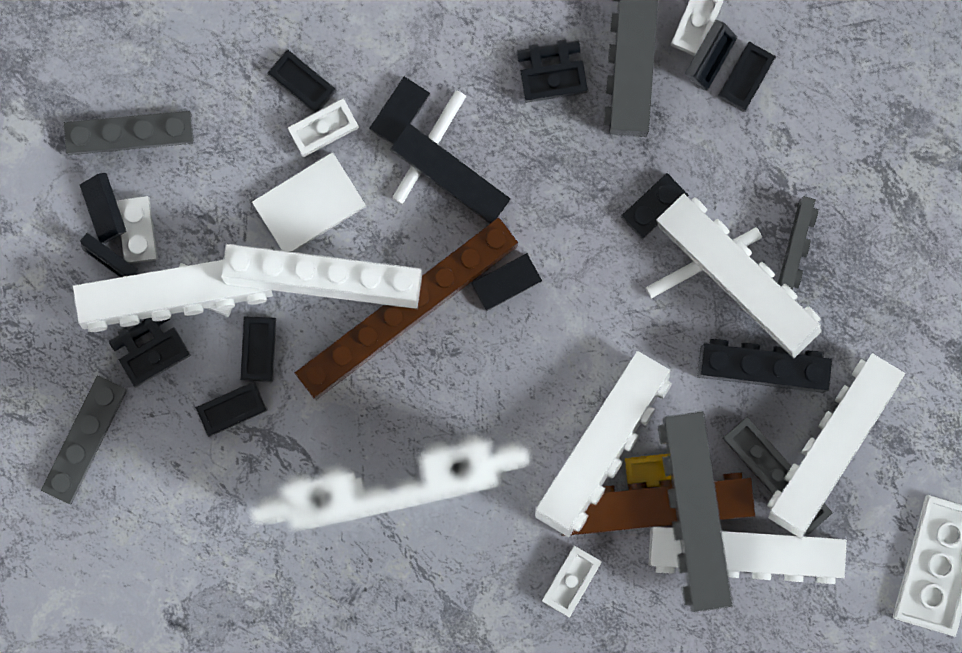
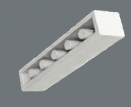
[656,193,821,358]
[222,244,422,309]
[73,260,273,332]
[536,351,672,538]
[767,353,905,538]
[648,527,847,584]

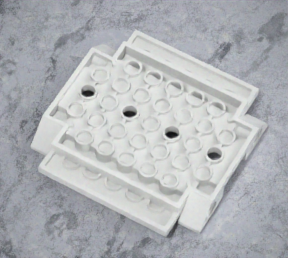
[251,436,530,530]

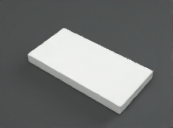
[892,495,962,637]

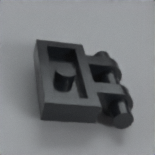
[517,39,588,103]
[109,317,191,388]

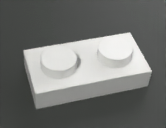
[671,0,724,56]
[288,98,359,157]
[116,196,158,264]
[542,545,602,618]

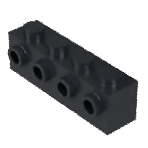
[697,339,832,393]

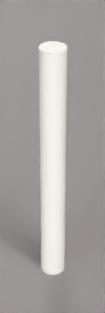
[392,90,466,205]
[645,227,762,299]

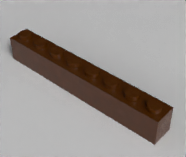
[295,217,519,400]

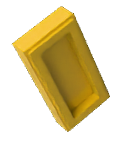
[624,454,671,488]

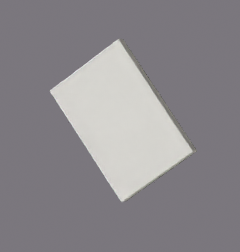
[252,152,366,252]

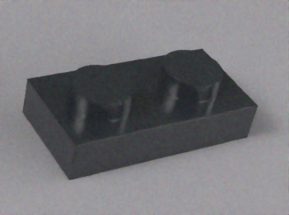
[621,172,689,239]

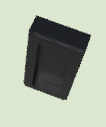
[685,20,737,91]
[718,41,776,112]
[267,49,336,113]
[369,76,431,145]
[80,172,126,243]
[80,233,139,277]
[471,253,542,311]
[240,316,276,382]
[195,381,268,437]

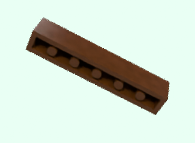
[561,472,755,536]

